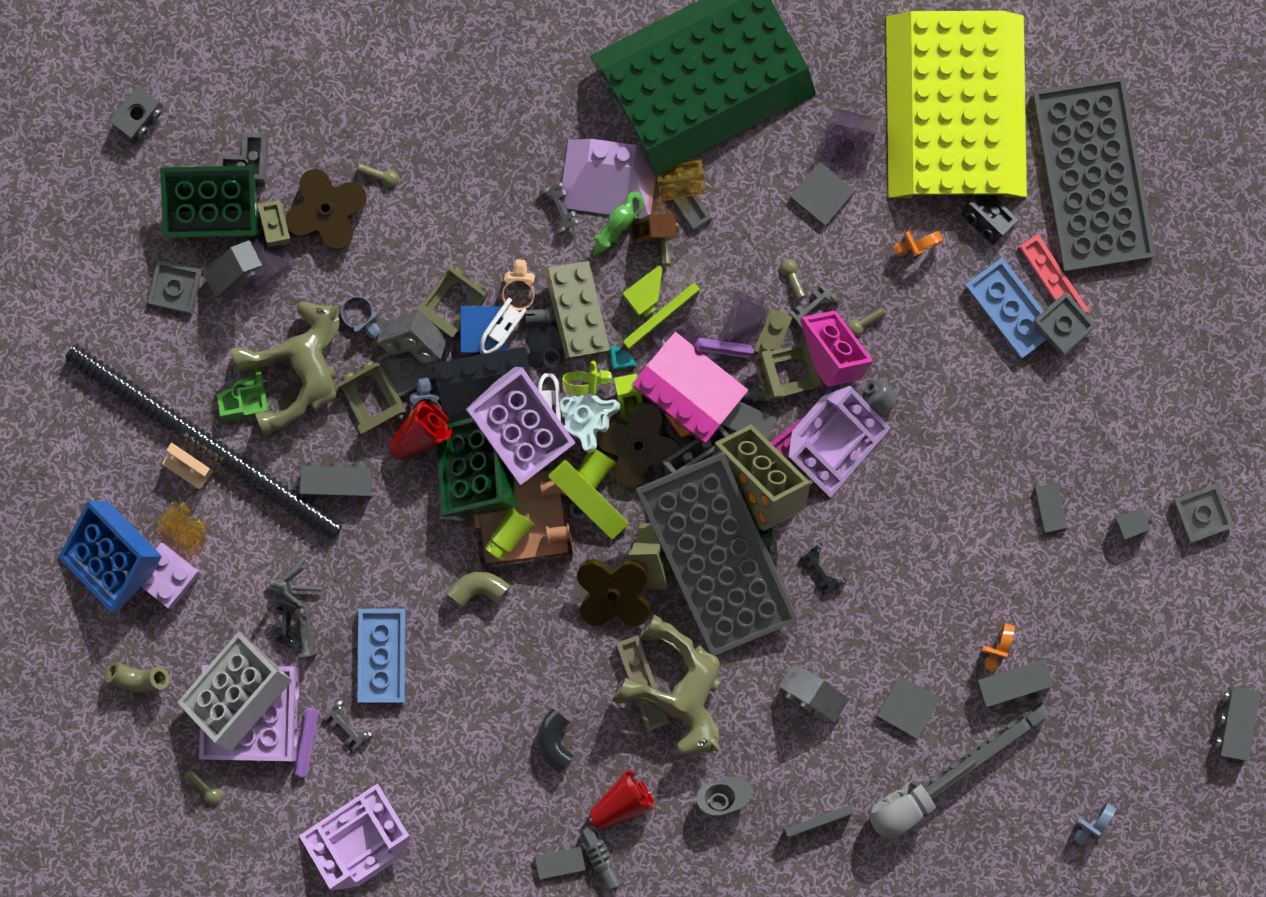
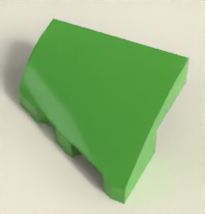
[217,368,269,423]

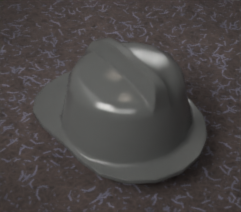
[696,776,752,818]

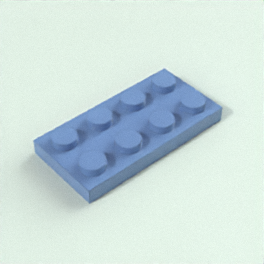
[965,258,1046,359]
[357,609,406,703]

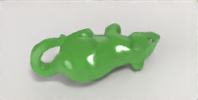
[593,192,644,256]

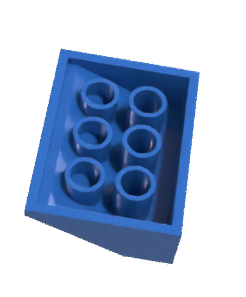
[58,501,162,614]

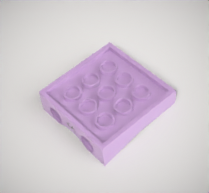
[199,665,300,761]

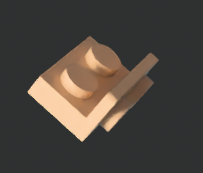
[162,443,213,489]

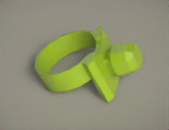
[562,361,611,395]

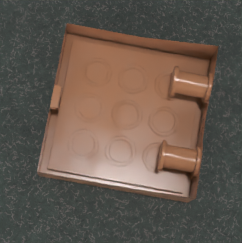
[474,462,574,569]

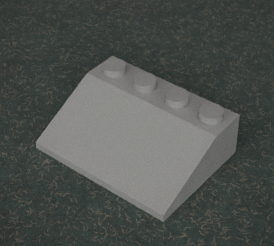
[177,631,292,752]

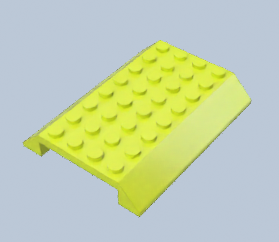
[886,11,1027,198]

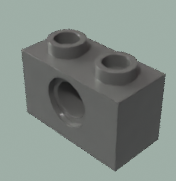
[110,85,163,142]

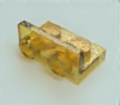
[657,159,707,201]
[156,500,209,554]

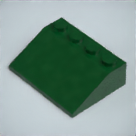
[160,165,259,237]
[437,418,516,517]

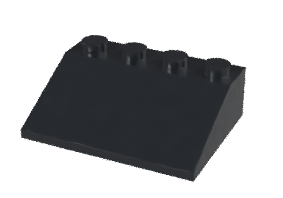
[433,347,533,424]

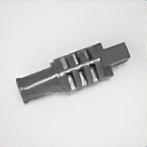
[582,826,621,890]

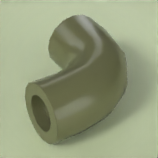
[446,571,511,608]
[105,661,170,693]

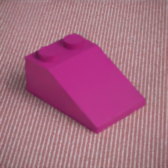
[800,310,873,387]

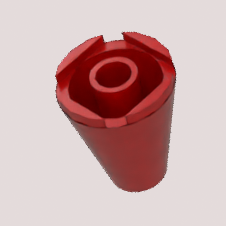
[389,401,452,460]
[589,769,656,830]

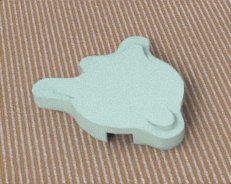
[560,394,620,453]

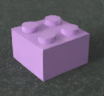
[141,542,201,609]

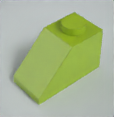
[623,265,662,318]
[614,374,643,424]

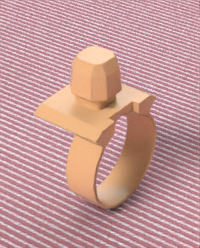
[502,260,535,311]

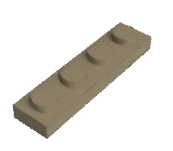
[616,635,670,731]

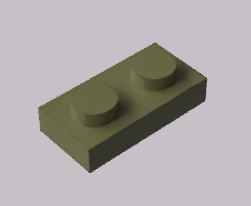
[258,200,290,247]
[754,308,793,353]

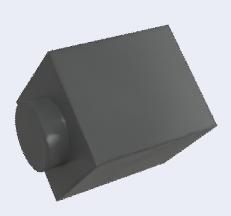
[1113,508,1152,541]

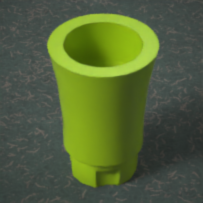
[577,449,617,489]
[485,508,535,561]

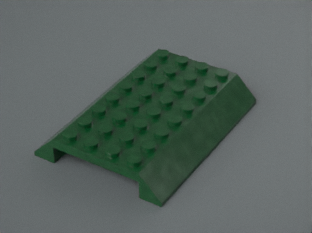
[589,0,816,177]

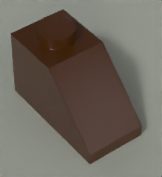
[632,214,679,245]

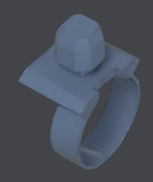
[341,296,381,339]
[410,378,443,413]
[1074,802,1116,845]

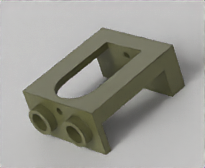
[416,266,487,340]
[753,342,824,401]
[336,361,407,434]

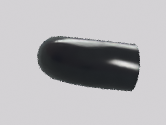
[537,708,574,773]

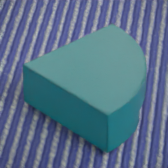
[610,346,636,370]

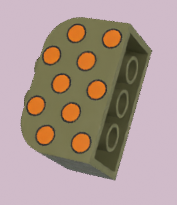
[713,424,810,531]

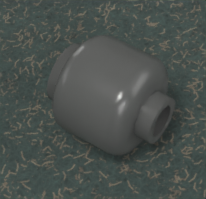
[862,380,897,414]

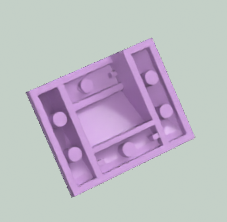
[561,139,656,219]
[789,386,891,498]
[299,783,410,891]

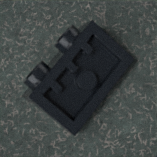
[961,195,1018,245]

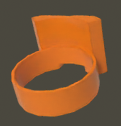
[893,231,944,257]
[982,623,1015,671]

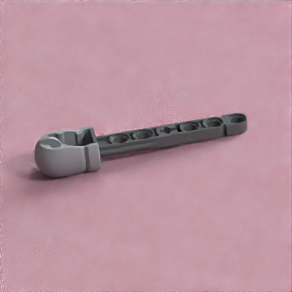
[870,702,1049,839]

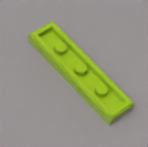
[624,283,700,350]
[548,460,629,539]

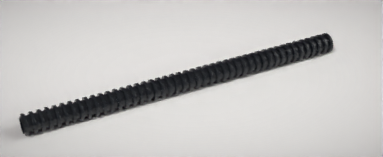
[65,344,342,540]

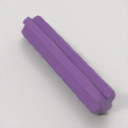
[695,338,754,359]
[294,708,319,777]

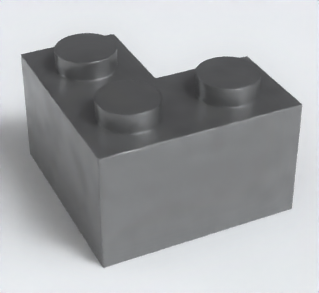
[218,132,269,184]
[377,310,447,365]
[779,663,850,723]

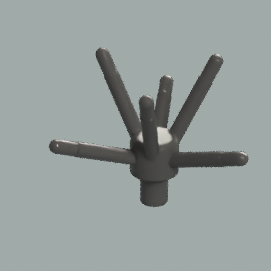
[267,557,323,620]

